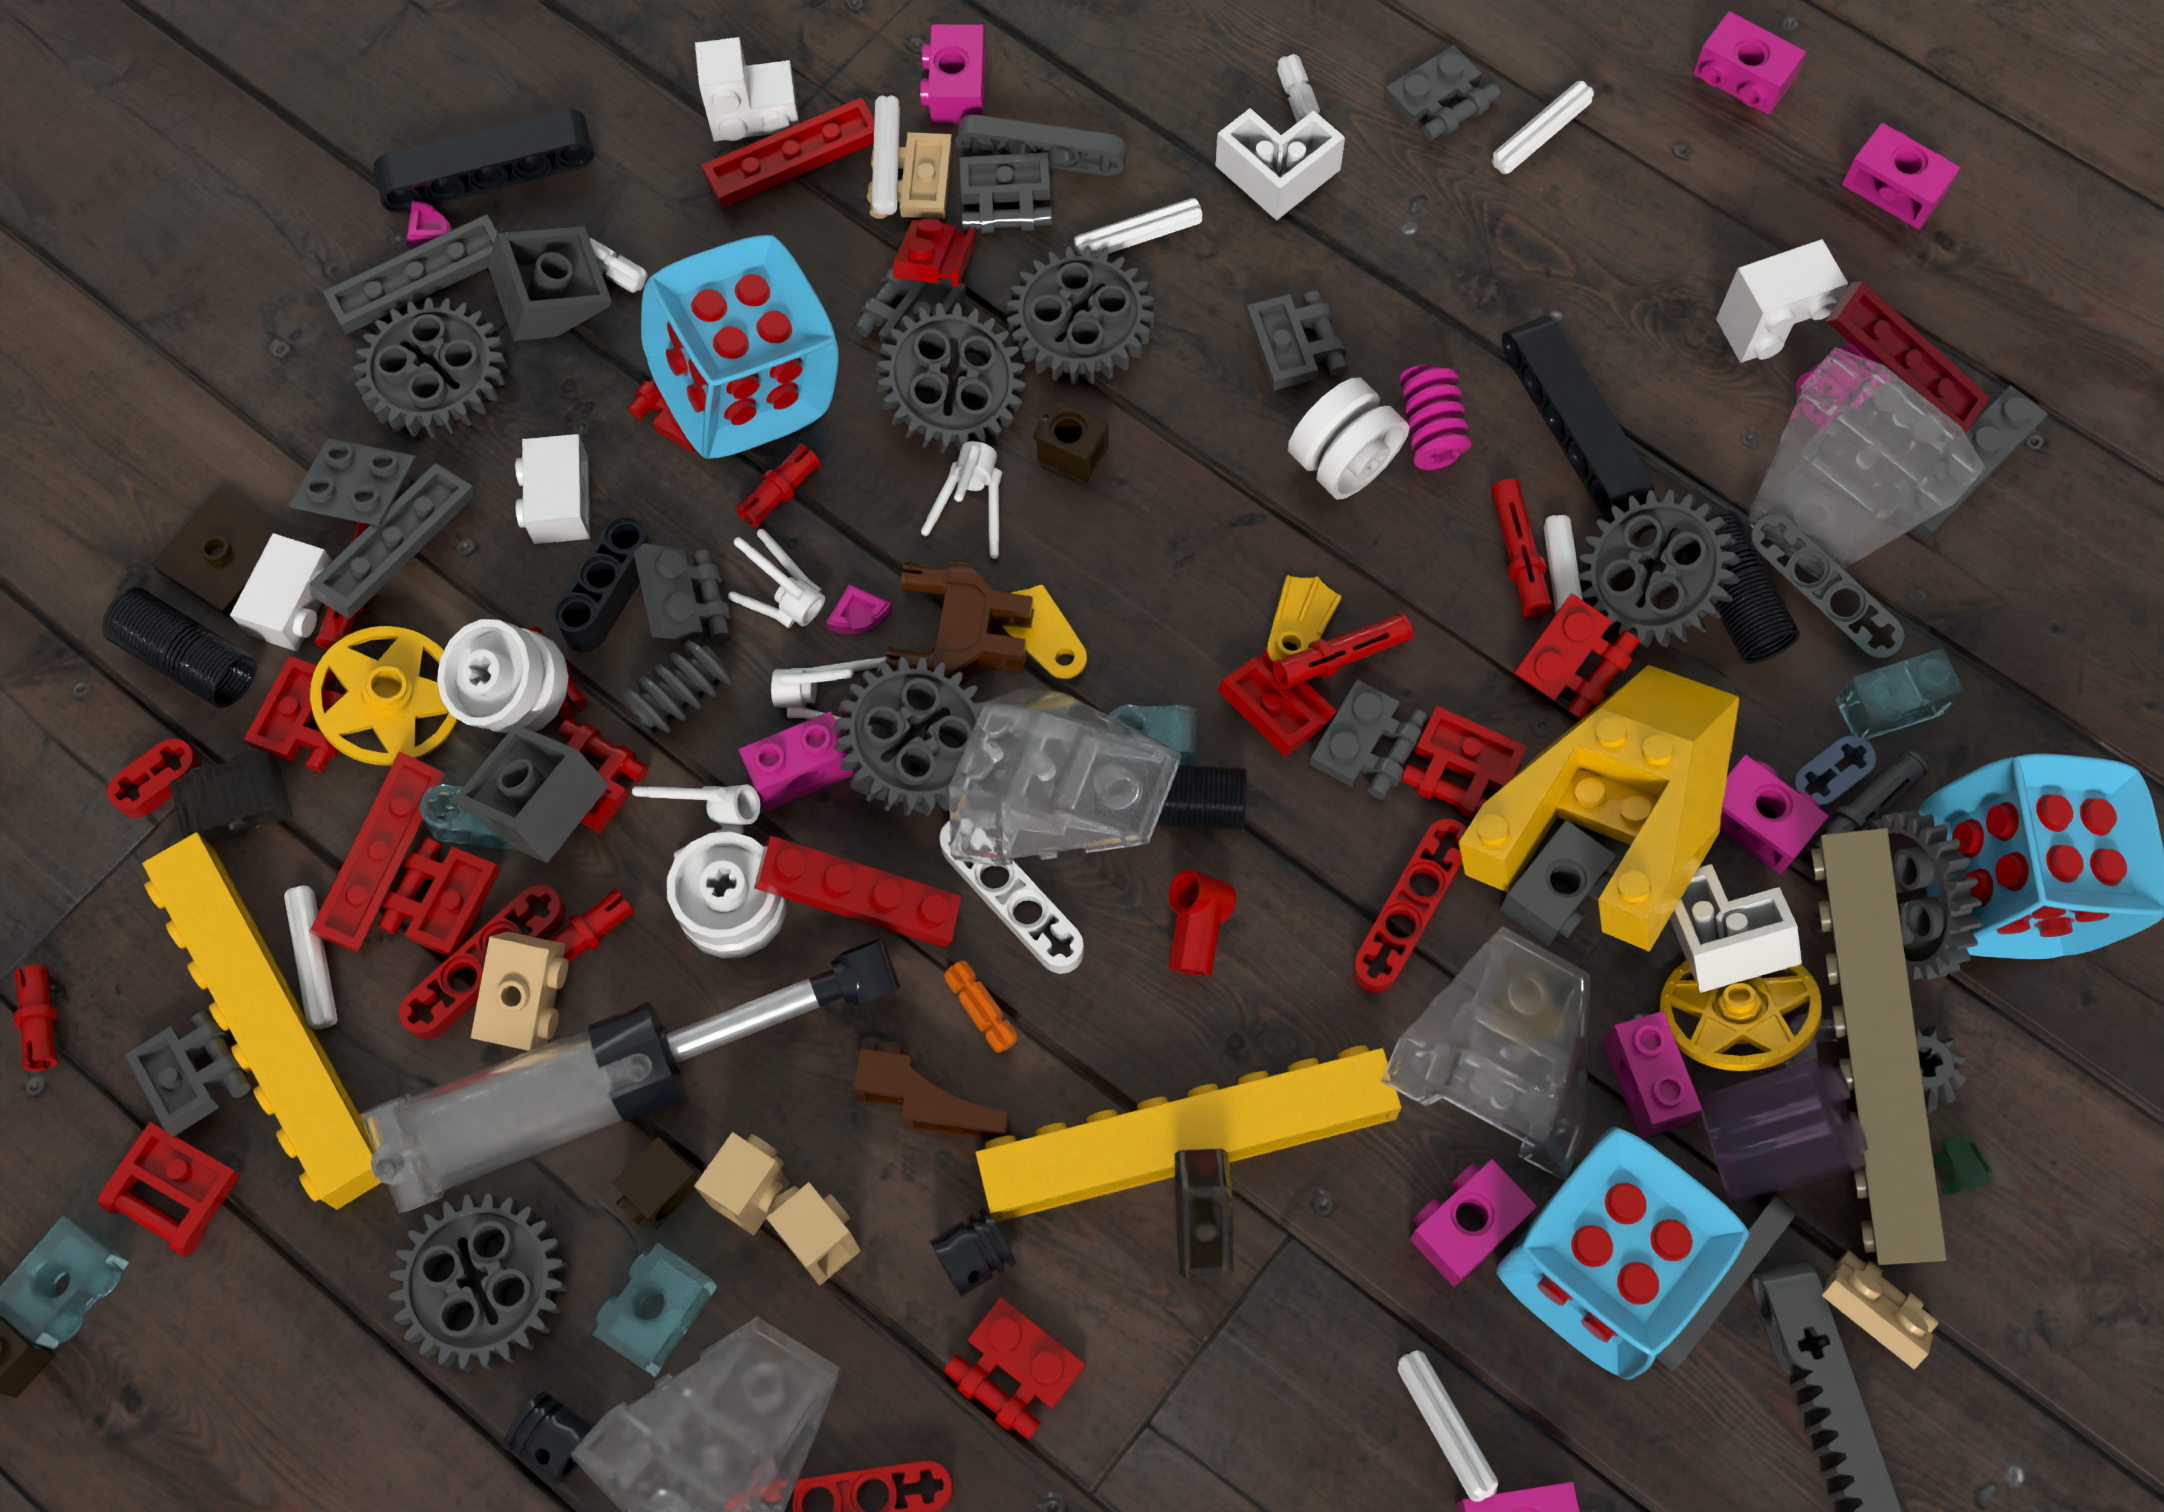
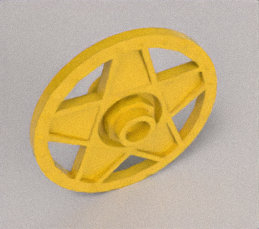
[310,626,458,766]
[1660,960,1822,1071]

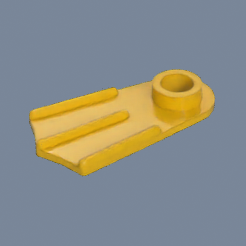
[1267,575,1342,661]
[1002,585,1087,679]

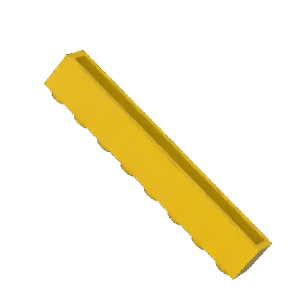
[142,832,393,1210]
[975,1046,1402,1223]

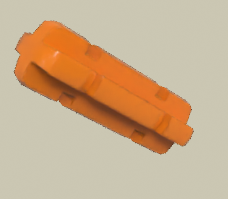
[944,960,1018,1053]

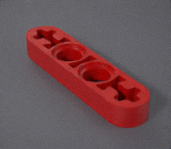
[1353,819,1467,993]
[398,885,566,1040]
[738,1461,954,1512]

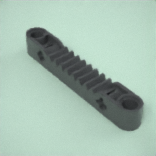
[1751,1260,1902,1512]

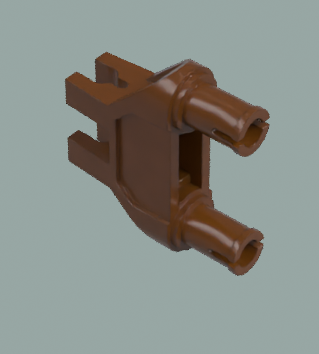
[885,560,1034,686]

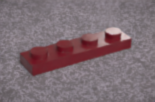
[1826,281,1990,436]

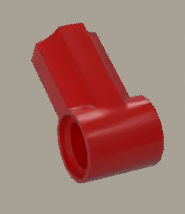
[1168,869,1236,977]

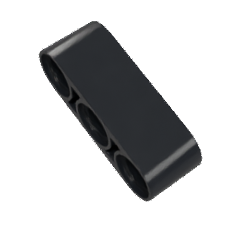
[554,515,651,652]

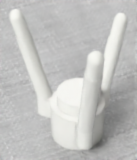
[921,441,1002,559]
[728,529,825,628]
[771,657,889,732]
[632,784,760,858]

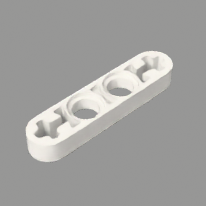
[939,817,1084,974]

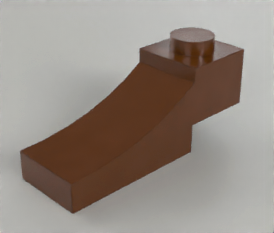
[853,1044,1010,1141]

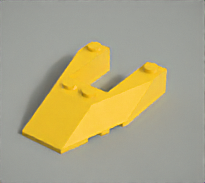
[1459,665,1739,952]

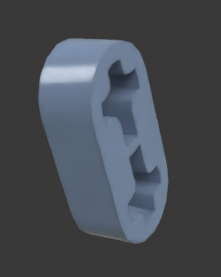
[1790,736,1877,811]

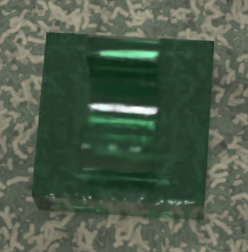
[1933,1133,1998,1195]

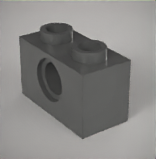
[1500,820,1616,946]

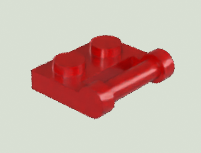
[97,1122,241,1257]

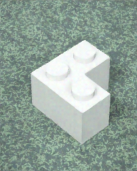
[695,37,800,141]
[1215,108,1345,220]
[1716,239,1848,363]
[1669,864,1802,993]

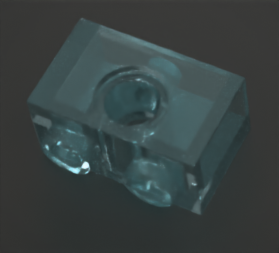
[1836,648,1965,740]
[0,1215,130,1349]
[593,1242,718,1377]

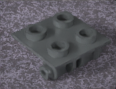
[289,438,417,526]

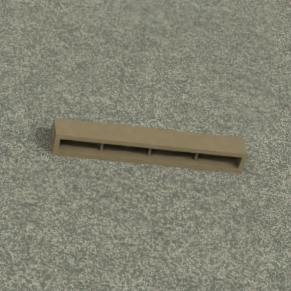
[1811,828,1947,1265]

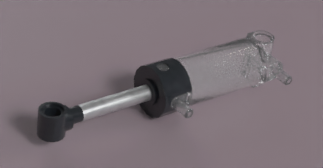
[360,938,901,1213]

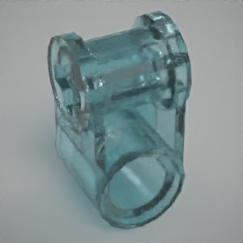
[1104,705,1198,766]
[419,784,513,849]

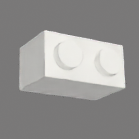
[515,434,590,544]
[230,533,332,652]

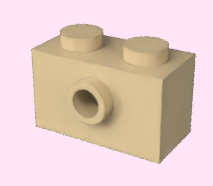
[471,931,568,1051]
[694,1132,790,1235]
[766,1182,861,1286]

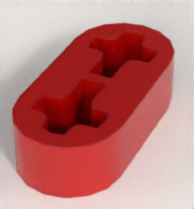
[107,738,201,818]

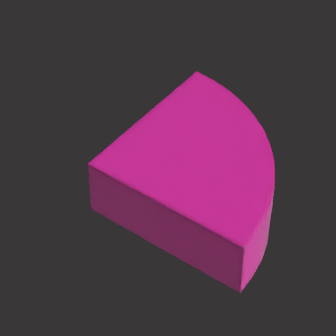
[407,201,452,247]
[826,584,892,634]

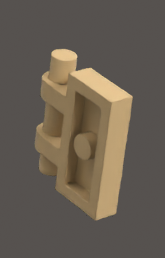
[867,132,953,219]
[1822,1250,1939,1369]

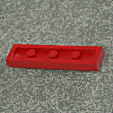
[701,97,874,208]
[309,751,445,953]
[754,836,961,948]

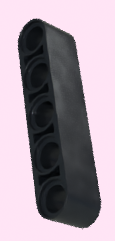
[373,109,594,213]
[1502,315,1655,519]

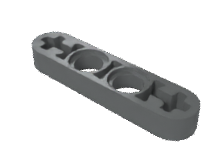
[955,115,1128,176]
[1751,514,1905,659]
[1655,1194,1797,1372]

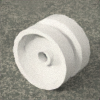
[1288,377,1410,500]
[437,619,569,735]
[667,832,787,959]

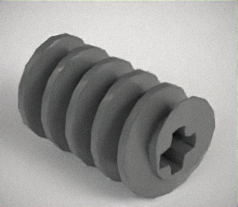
[621,640,733,739]

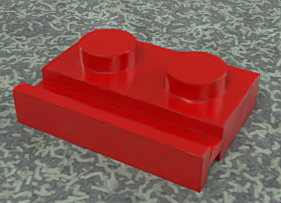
[893,218,976,286]
[1217,649,1337,757]

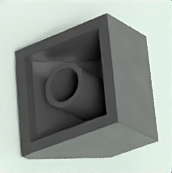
[488,226,612,341]
[453,724,609,863]

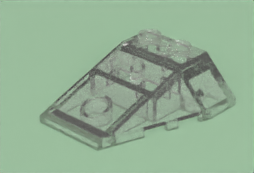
[1746,347,1986,581]
[949,688,1182,867]
[1381,926,1591,1180]
[571,1317,841,1512]

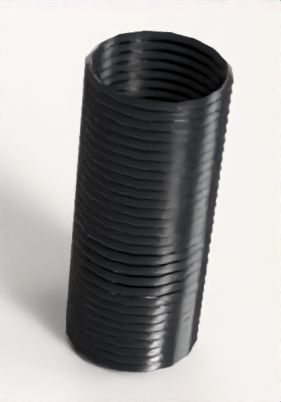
[1685,510,1801,664]
[102,587,256,708]
[1094,760,1247,831]

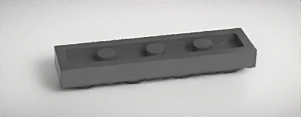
[323,214,498,335]
[1889,385,2048,541]
[309,463,474,619]

